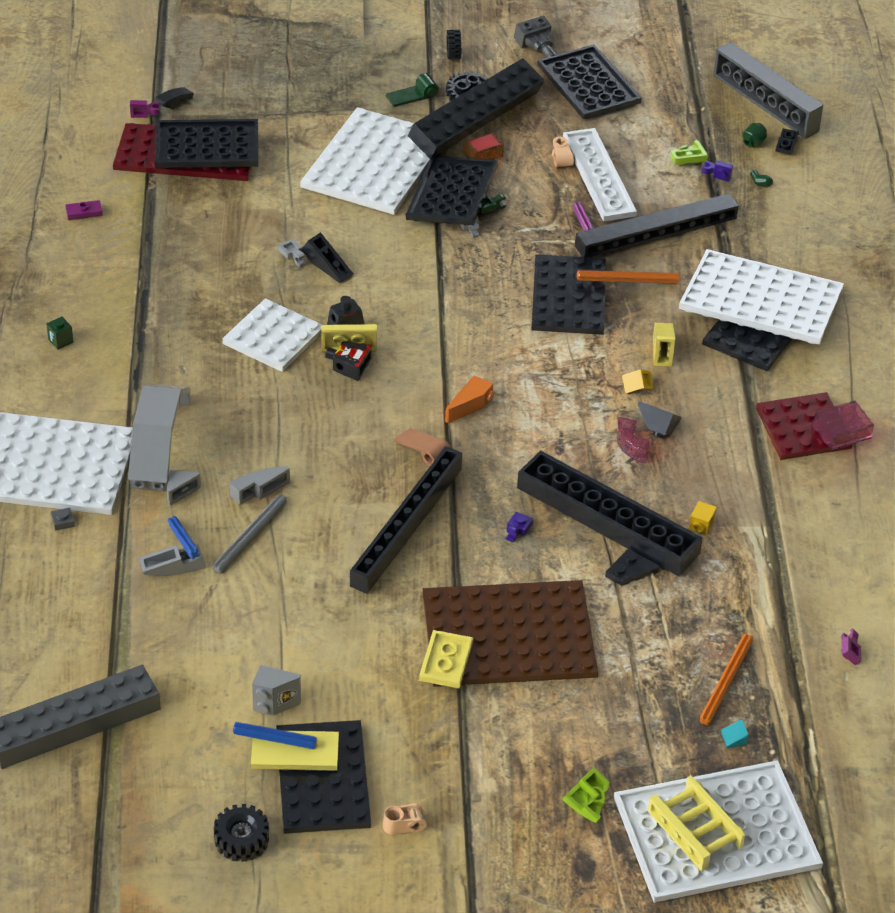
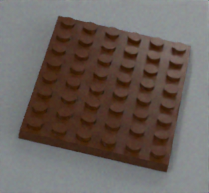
[422,580,598,687]

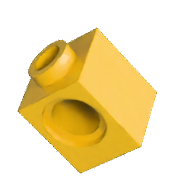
[689,501,717,535]

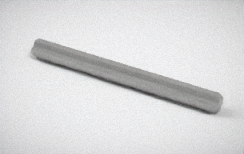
[213,494,287,573]

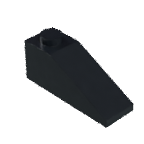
[301,232,354,283]

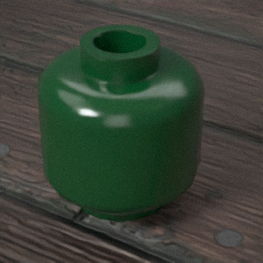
[742,123,767,148]

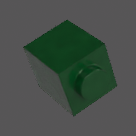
[46,316,73,350]

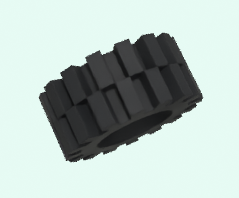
[446,30,462,59]

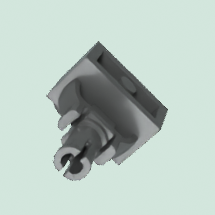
[514,15,557,57]

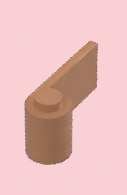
[394,428,451,466]

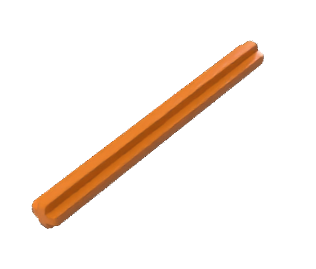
[577,270,680,284]
[700,634,753,726]

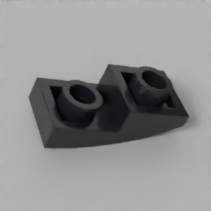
[155,87,194,108]
[775,128,799,155]

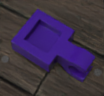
[701,160,733,182]
[506,512,533,542]

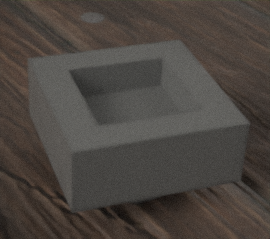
[51,508,75,531]

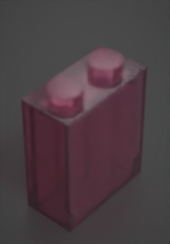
[813,400,874,450]

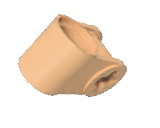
[552,137,574,167]
[383,803,427,835]

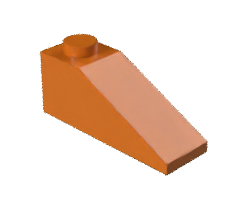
[445,375,494,423]

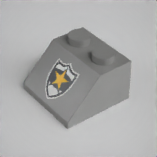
[252,665,301,715]

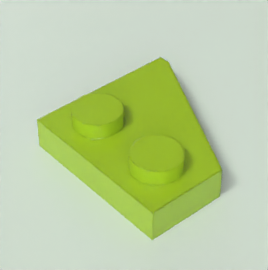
[670,140,708,165]

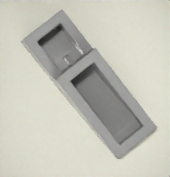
[229,466,290,505]
[139,543,206,576]

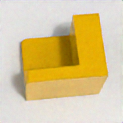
[622,370,654,393]

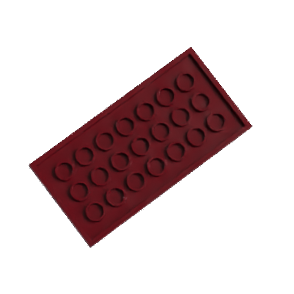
[113,123,259,181]

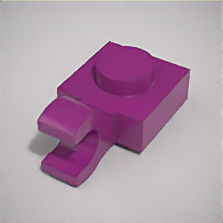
[130,100,160,118]
[841,628,861,665]

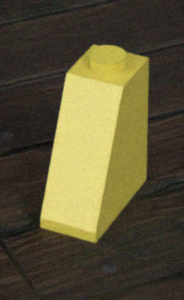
[653,323,675,367]

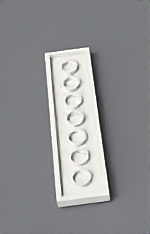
[563,128,637,222]

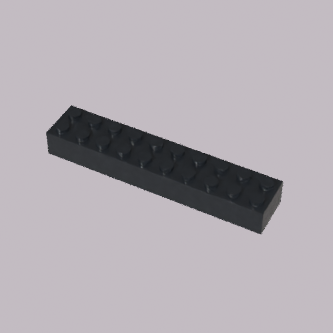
[408,58,545,159]
[517,450,703,576]

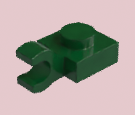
[479,194,506,214]

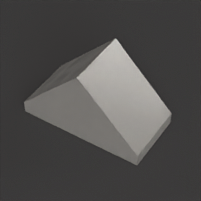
[166,470,201,505]

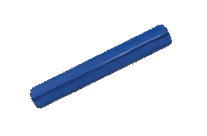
[167,516,200,559]
[233,722,317,749]

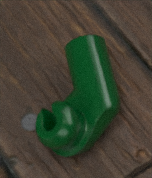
[750,170,773,187]

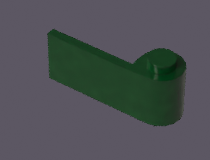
[386,73,439,107]

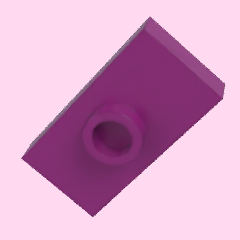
[65,200,103,220]

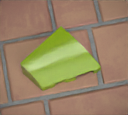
[562,768,610,823]

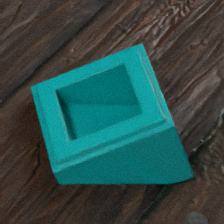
[721,720,749,748]

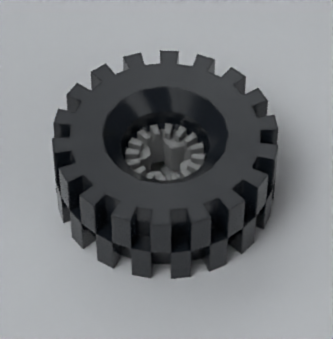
[213,804,269,862]

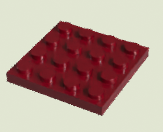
[756,392,853,460]

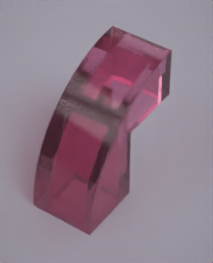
[616,417,650,464]

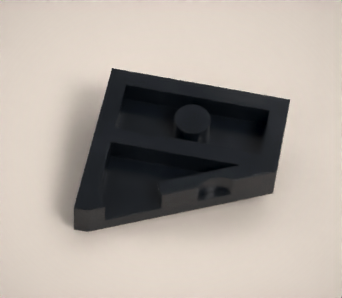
[605,549,660,586]

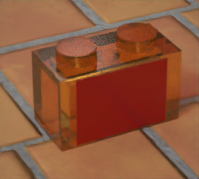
[464,133,504,160]

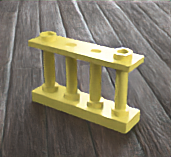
[648,775,745,871]

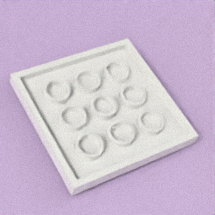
[223,298,322,372]

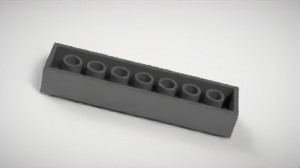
[713,42,823,139]
[0,664,161,769]

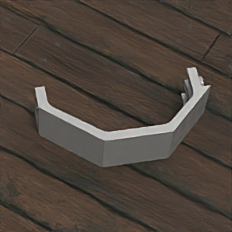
[128,384,191,491]

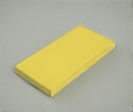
[251,731,339,770]

